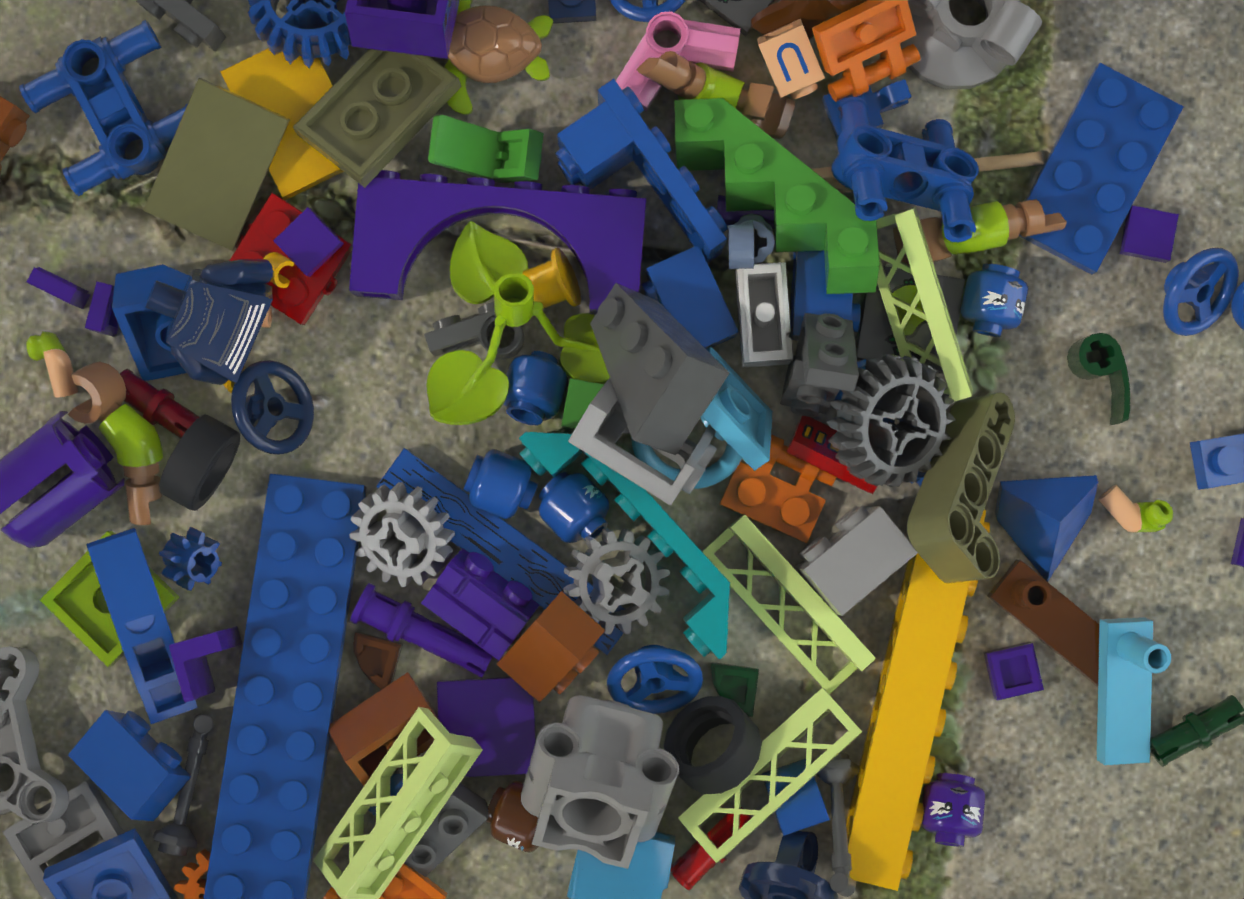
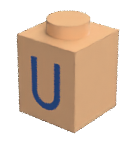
[757,19,825,99]

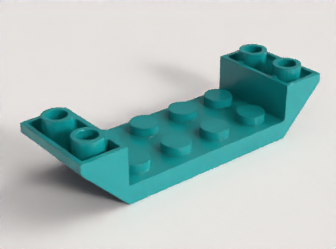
[518,432,730,660]

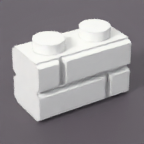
[735,262,793,367]

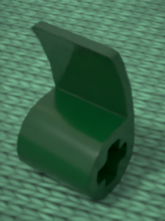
[1067,333,1130,425]

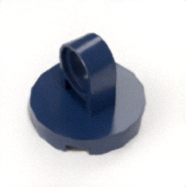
[739,830,838,899]

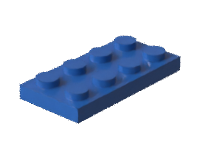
[1019,63,1184,275]
[598,79,728,263]

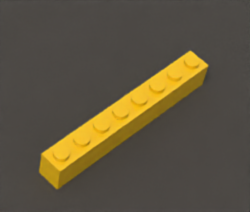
[846,510,990,891]

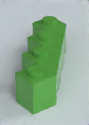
[674,98,880,294]

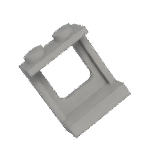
[568,378,717,506]

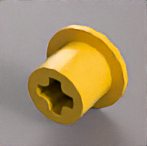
[523,248,581,309]

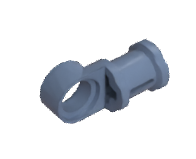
[728,213,775,269]

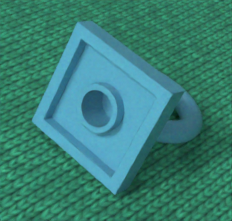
[631,346,773,489]

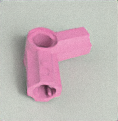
[616,12,740,111]

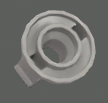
[900,0,1042,89]

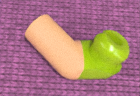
[26,331,78,398]
[1098,485,1173,533]

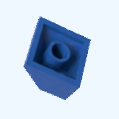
[112,264,189,381]

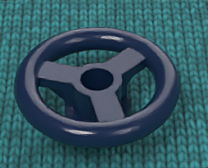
[231,360,314,455]

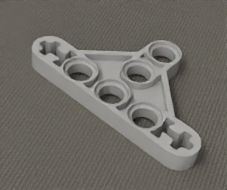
[0,646,69,823]

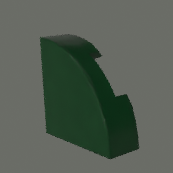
[711,662,759,717]

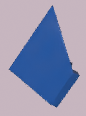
[995,475,1098,582]

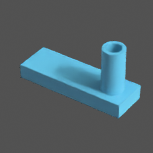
[1096,617,1171,765]

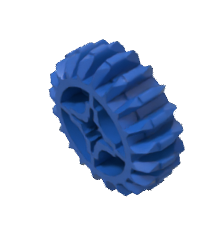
[248,0,362,69]

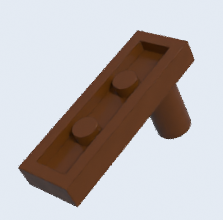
[987,559,1099,687]

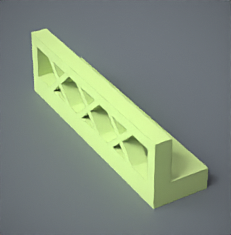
[876,206,973,402]
[702,514,876,695]
[678,687,862,863]
[313,707,483,899]

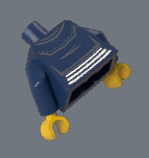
[145,252,294,393]

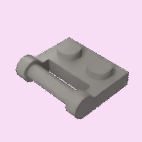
[2,779,125,899]

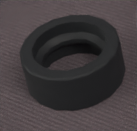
[159,414,240,511]
[663,696,762,794]

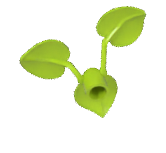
[426,221,610,425]

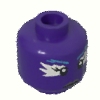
[921,773,985,847]

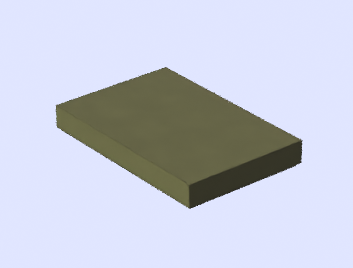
[293,49,462,188]
[143,78,290,251]

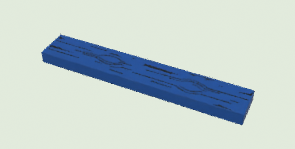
[376,448,625,655]

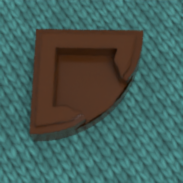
[353,631,403,689]

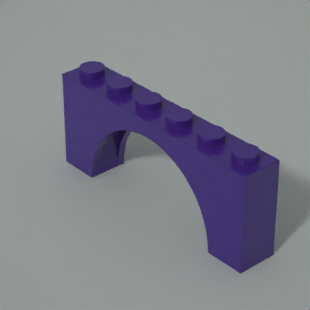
[349,170,646,315]

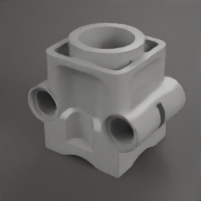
[521,695,679,869]

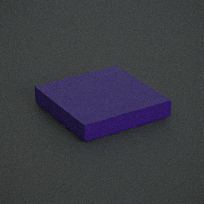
[437,677,536,777]

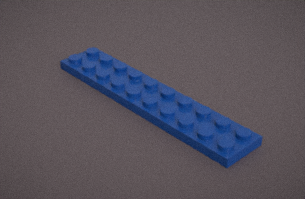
[204,474,367,899]

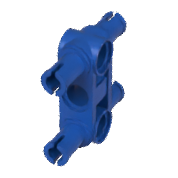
[19,20,188,196]
[831,97,979,242]

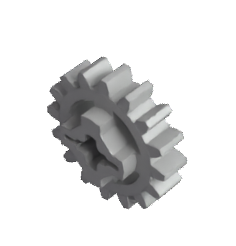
[349,482,455,587]
[563,528,670,635]

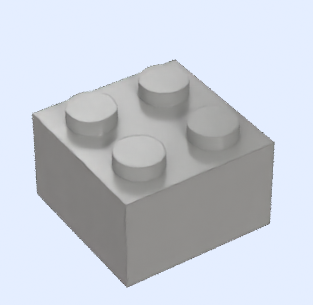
[794,506,918,616]

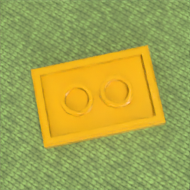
[220,48,344,200]

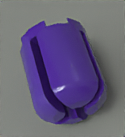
[0,411,125,548]

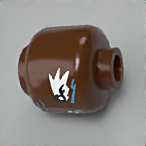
[485,781,539,853]

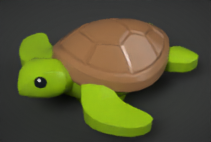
[444,0,553,115]

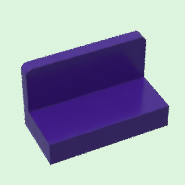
[169,626,242,703]

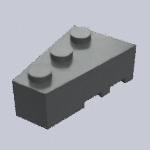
[590,283,730,455]

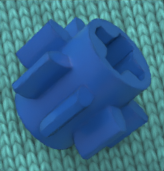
[159,527,222,591]

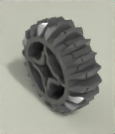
[826,354,956,487]

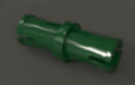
[1150,695,1244,767]

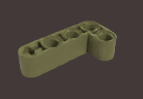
[907,392,1015,583]

